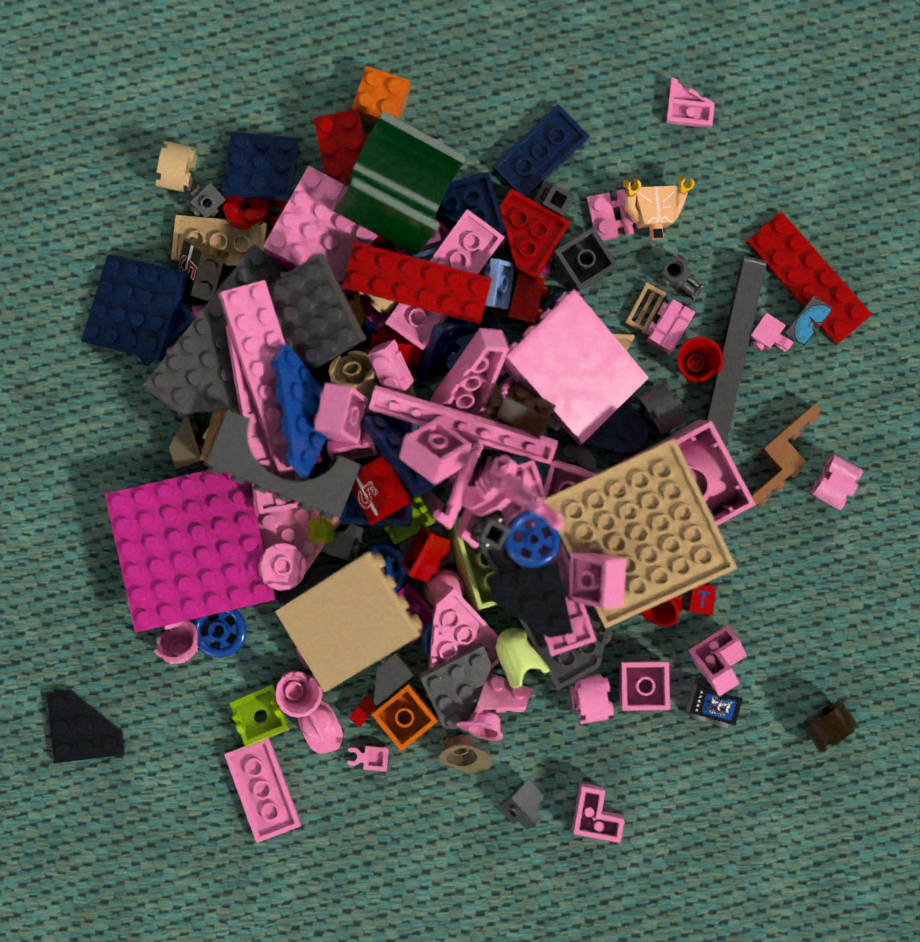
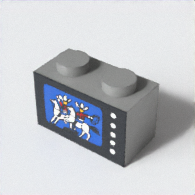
[687,684,743,728]

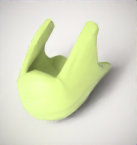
[496,628,550,688]

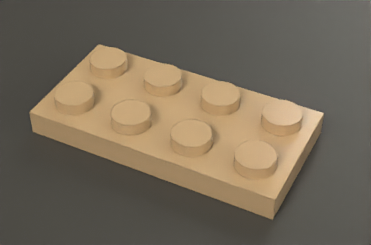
[171,215,268,267]

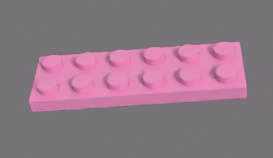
[385,209,504,351]

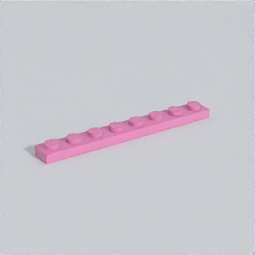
[368,385,558,465]

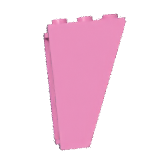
[502,290,649,445]

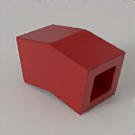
[349,695,376,727]

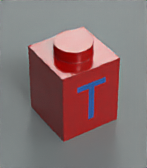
[686,582,717,615]

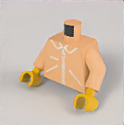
[623,176,695,241]

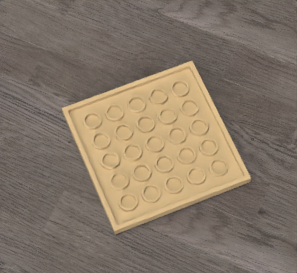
[543,437,737,629]

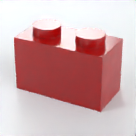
[508,272,548,326]

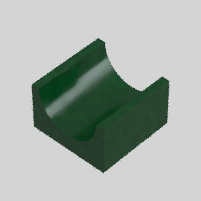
[333,111,467,255]

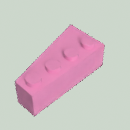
[431,328,509,417]

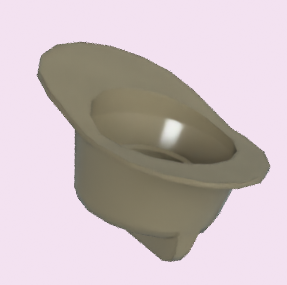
[439,734,492,773]

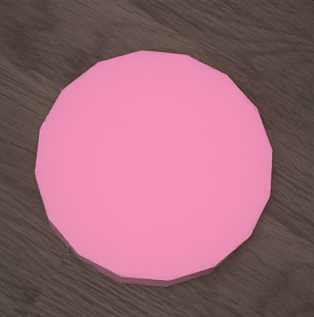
[258,543,306,591]

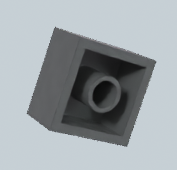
[552,227,618,293]

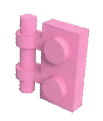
[586,189,635,241]

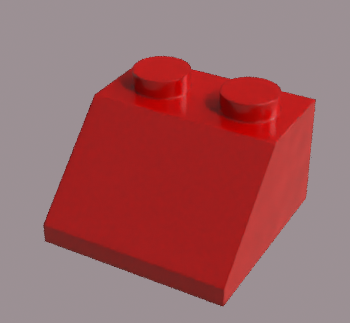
[400,524,451,582]

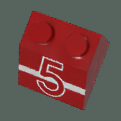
[352,455,412,525]

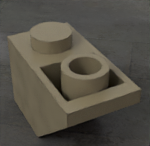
[169,417,204,471]

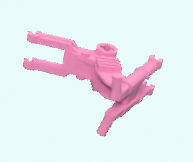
[433,440,564,548]

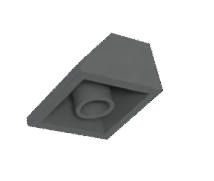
[374,651,415,706]

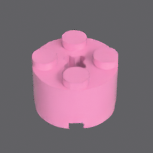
[810,455,863,511]
[570,673,614,725]

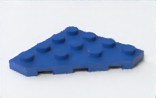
[271,343,327,478]

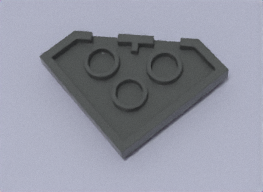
[418,643,492,735]

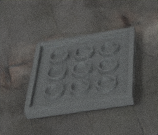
[267,253,366,372]

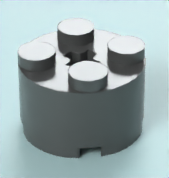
[636,380,688,436]

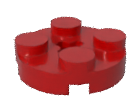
[222,196,269,229]

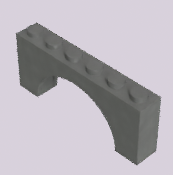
[204,410,361,520]

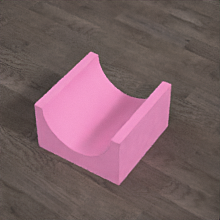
[618,419,756,526]

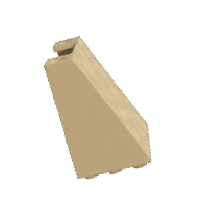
[275,551,423,693]

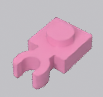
[347,745,389,772]

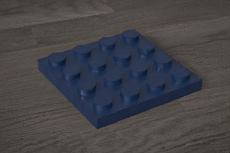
[81,254,190,362]

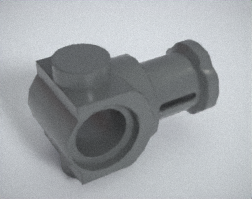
[657,254,706,301]

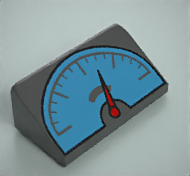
[785,295,833,346]

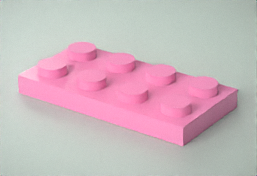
[224,738,302,843]

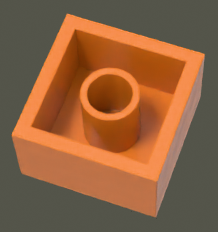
[351,66,411,123]
[371,683,438,751]

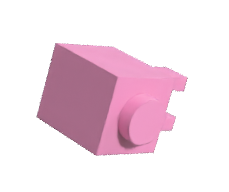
[750,312,794,352]

